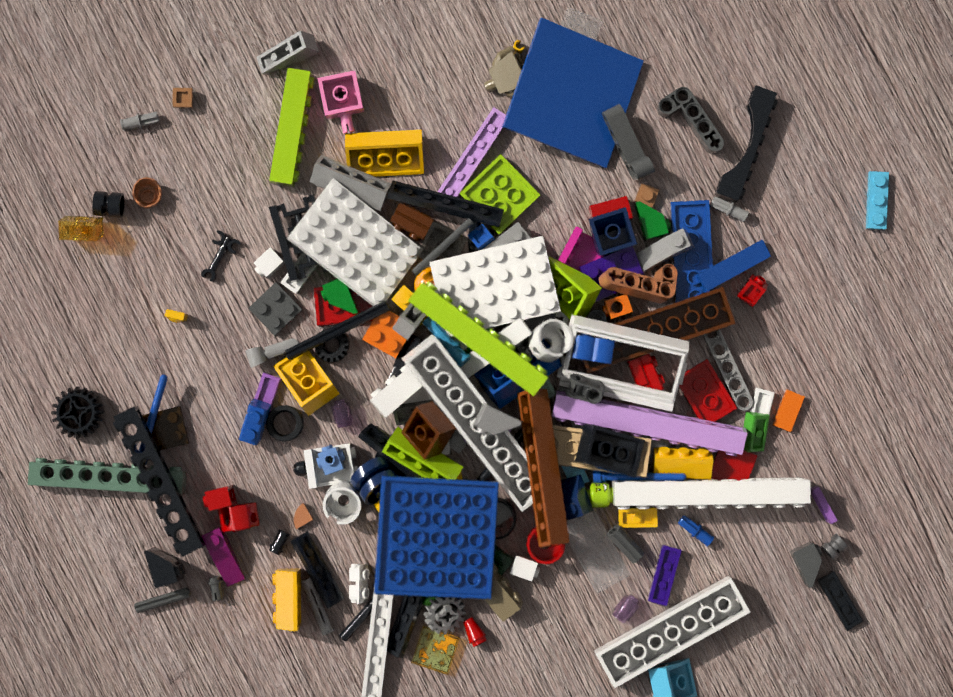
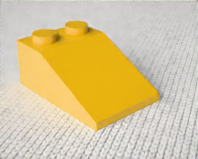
[273,351,340,416]

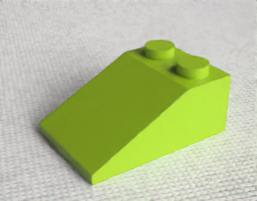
[548,257,602,319]

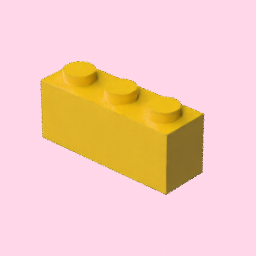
[652,447,713,480]

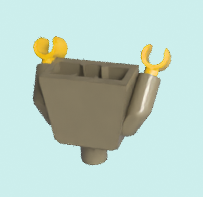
[484,40,525,98]

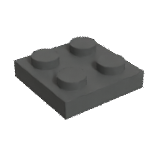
[248,282,302,336]

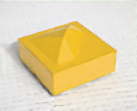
[165,309,188,323]

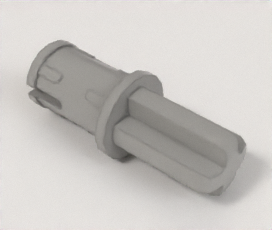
[120,112,160,131]
[711,196,749,222]

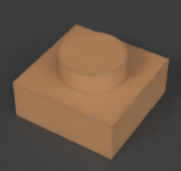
[173,88,193,108]
[634,183,659,208]

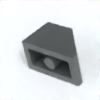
[789,542,822,588]

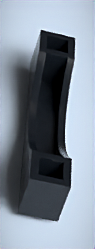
[714,85,778,203]

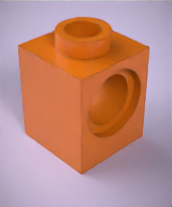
[602,294,633,320]

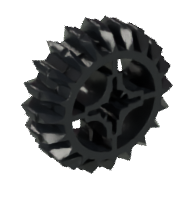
[51,387,104,438]

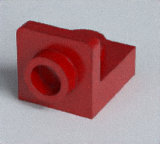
[737,274,768,308]

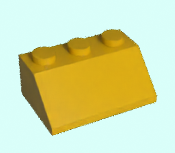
[272,568,302,631]

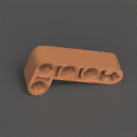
[599,264,678,303]

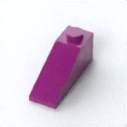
[201,527,245,587]

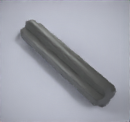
[134,587,191,613]

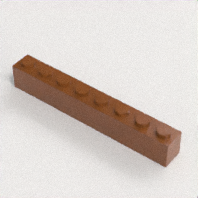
[517,389,570,547]

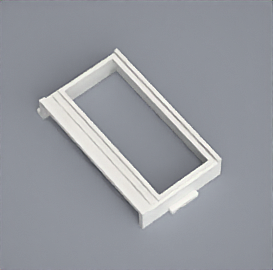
[557,315,689,412]

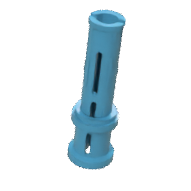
[423,317,472,368]

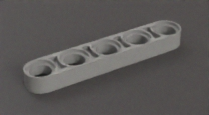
[702,329,753,411]

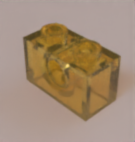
[58,216,104,241]

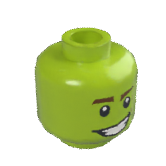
[586,483,613,508]

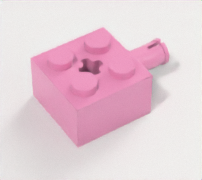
[317,70,364,134]

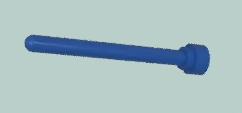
[138,374,168,465]
[593,471,687,483]

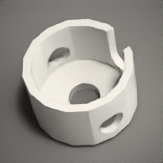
[528,319,573,362]
[323,482,363,524]

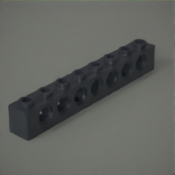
[113,406,205,557]

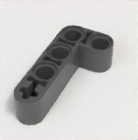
[657,87,724,154]
[602,104,655,180]

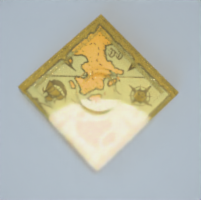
[411,625,460,675]

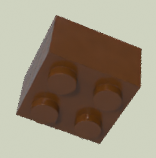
[401,401,456,460]

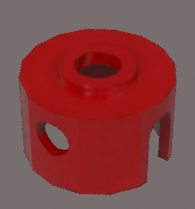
[218,502,260,532]
[526,527,565,564]

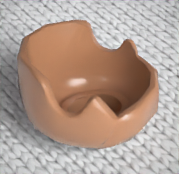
[132,177,162,209]

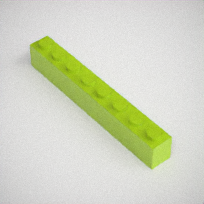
[408,281,548,396]

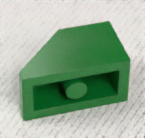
[634,201,671,241]
[320,279,359,315]

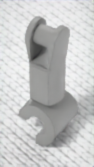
[245,338,299,368]

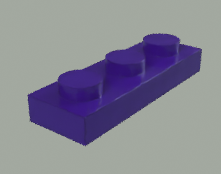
[648,545,682,606]

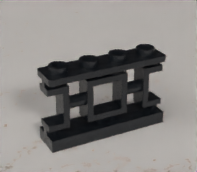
[269,194,329,283]

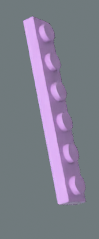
[438,107,506,197]

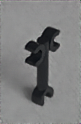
[201,230,242,282]

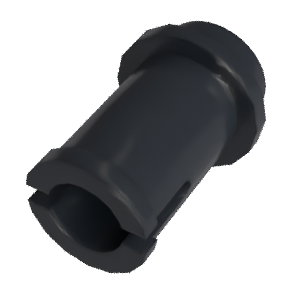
[269,529,290,555]

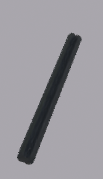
[285,301,390,360]

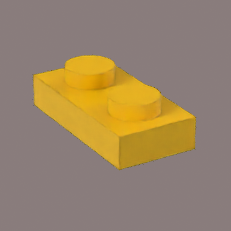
[618,508,658,528]

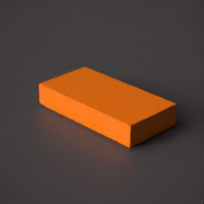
[772,389,805,432]

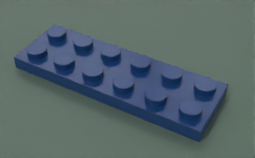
[670,200,714,302]

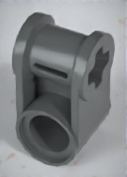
[565,374,605,404]

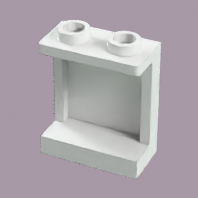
[304,443,358,489]

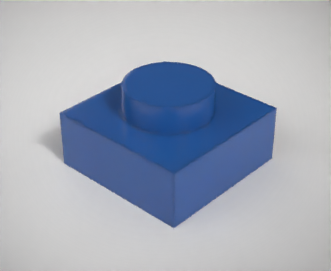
[467,224,495,250]

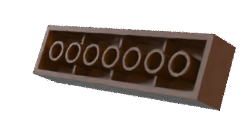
[583,287,736,373]

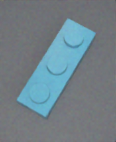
[866,171,889,230]

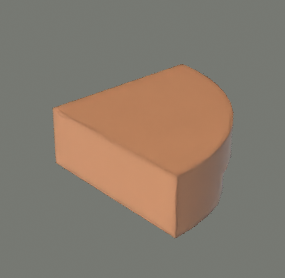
[294,503,313,529]

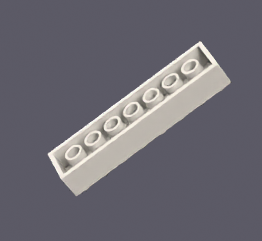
[594,576,750,688]

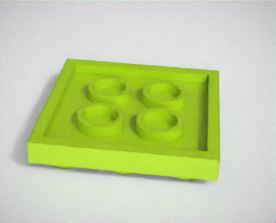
[459,154,540,235]

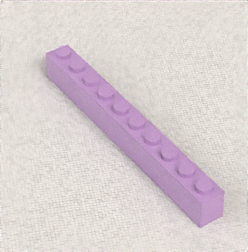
[552,390,747,456]

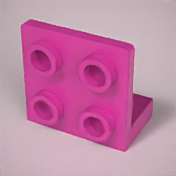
[558,226,604,271]

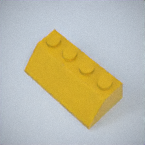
[345,129,424,177]

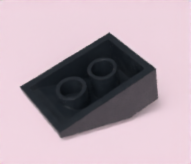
[575,425,645,478]

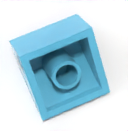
[648,658,697,697]

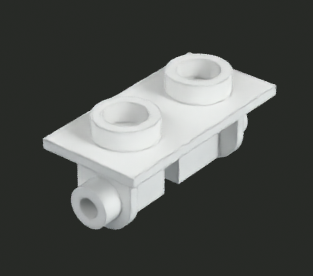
[349,563,370,604]

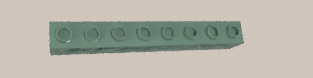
[28,458,187,495]

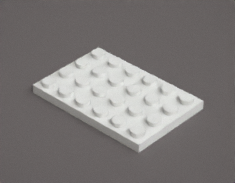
[287,178,423,306]
[430,236,561,337]

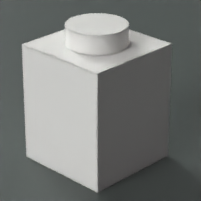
[254,247,285,278]
[510,554,540,581]

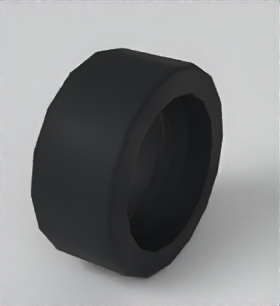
[266,405,304,442]

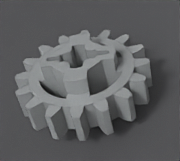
[424,597,466,634]

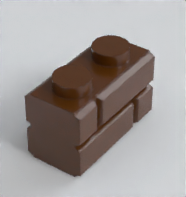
[390,202,435,242]

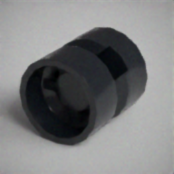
[92,191,125,218]

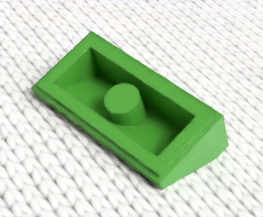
[744,412,770,452]

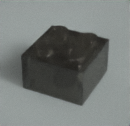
[417,221,468,261]

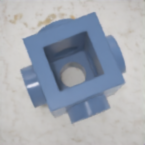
[316,445,346,475]

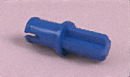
[678,515,714,547]

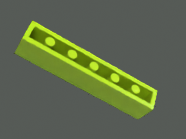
[269,68,315,187]

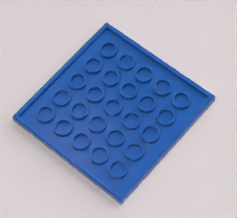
[502,18,644,168]
[374,476,499,599]

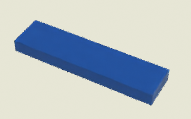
[697,239,771,292]

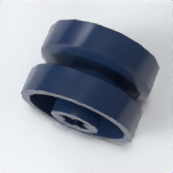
[350,457,397,505]

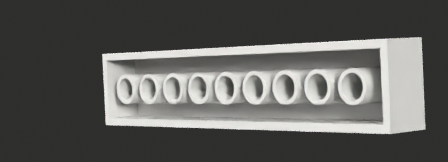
[401,335,533,512]
[612,478,811,509]

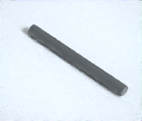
[412,218,474,276]

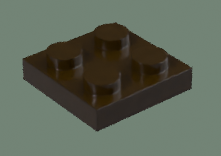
[143,406,189,450]

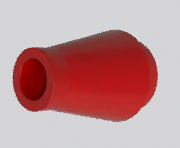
[463,617,487,647]

